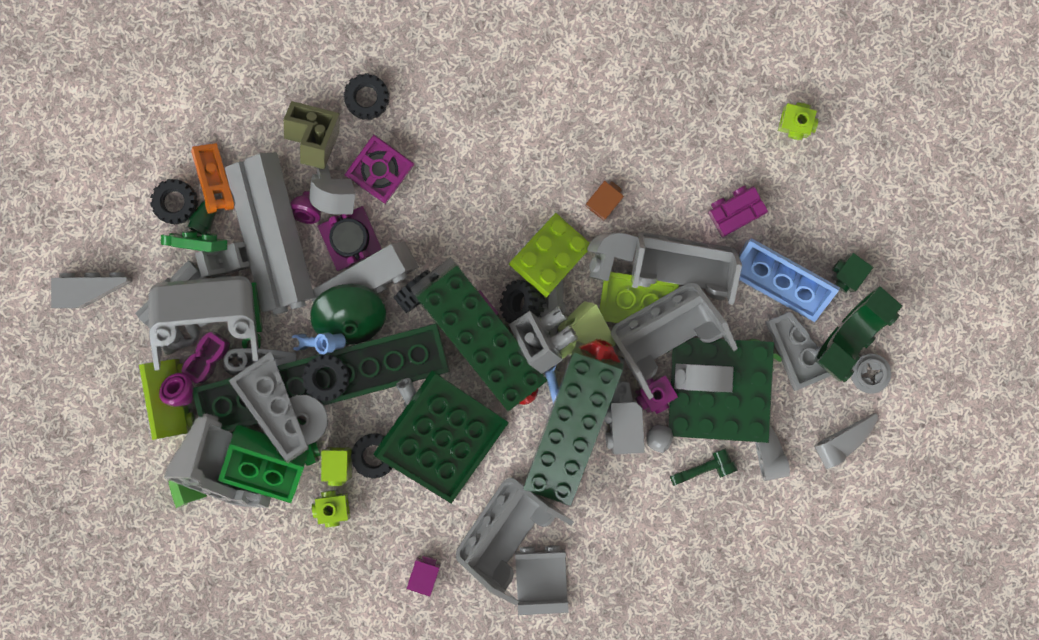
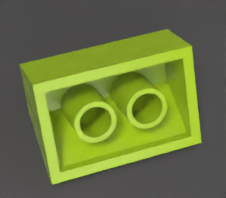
[139,359,195,440]

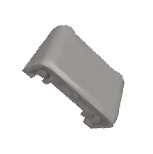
[164,414,271,508]

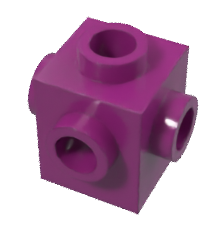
[635,375,678,414]

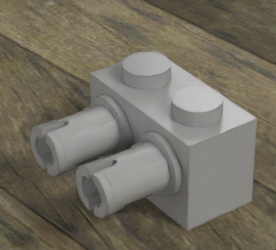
[509,306,578,374]

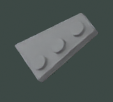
[766,312,831,391]

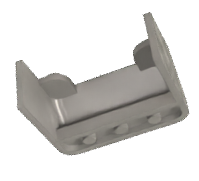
[632,232,742,305]
[148,276,259,370]
[611,283,738,400]
[456,478,574,606]

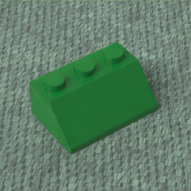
[218,425,310,503]

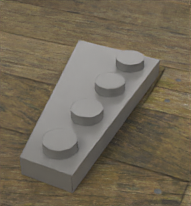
[229,352,308,463]

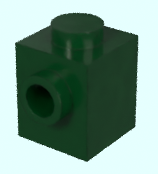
[831,253,874,293]

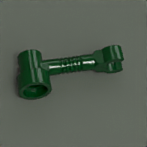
[670,448,738,486]

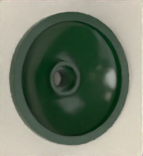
[310,284,386,345]

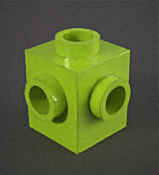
[777,102,819,140]
[312,490,351,528]

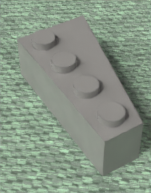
[311,241,419,302]

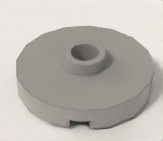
[290,395,328,445]

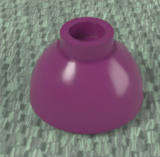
[290,191,321,224]
[159,373,194,407]

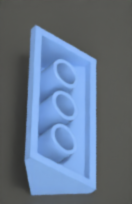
[739,238,840,322]

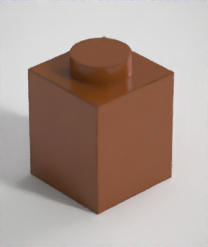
[585,181,624,221]

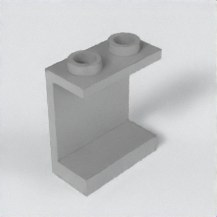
[515,545,569,615]

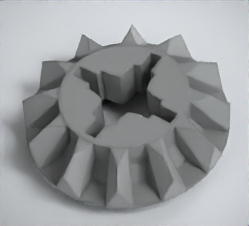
[851,354,891,394]

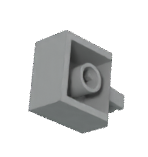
[605,382,645,455]

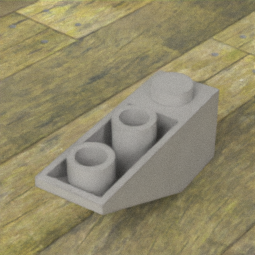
[51,272,132,308]

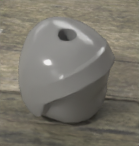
[646,425,673,453]

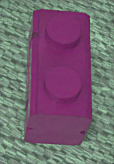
[708,185,768,238]

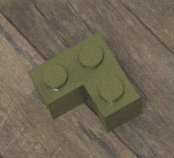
[283,101,340,169]

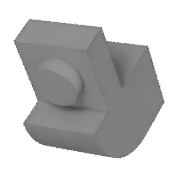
[309,164,355,214]
[587,232,638,281]
[195,242,250,278]
[674,364,733,392]

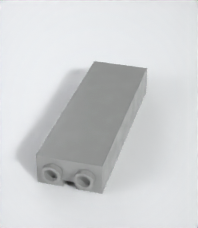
[225,152,315,315]

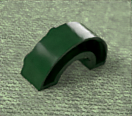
[815,286,903,382]

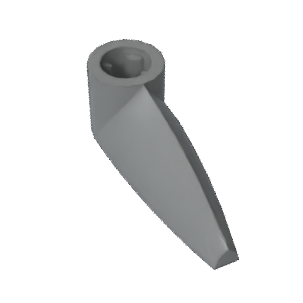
[223,349,297,375]
[814,413,878,469]
[755,426,790,481]

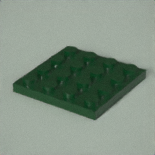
[669,338,774,443]
[373,371,509,504]

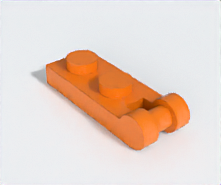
[191,143,234,213]

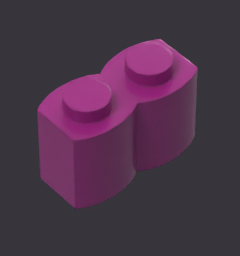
[181,332,230,384]

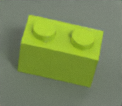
[321,447,352,486]

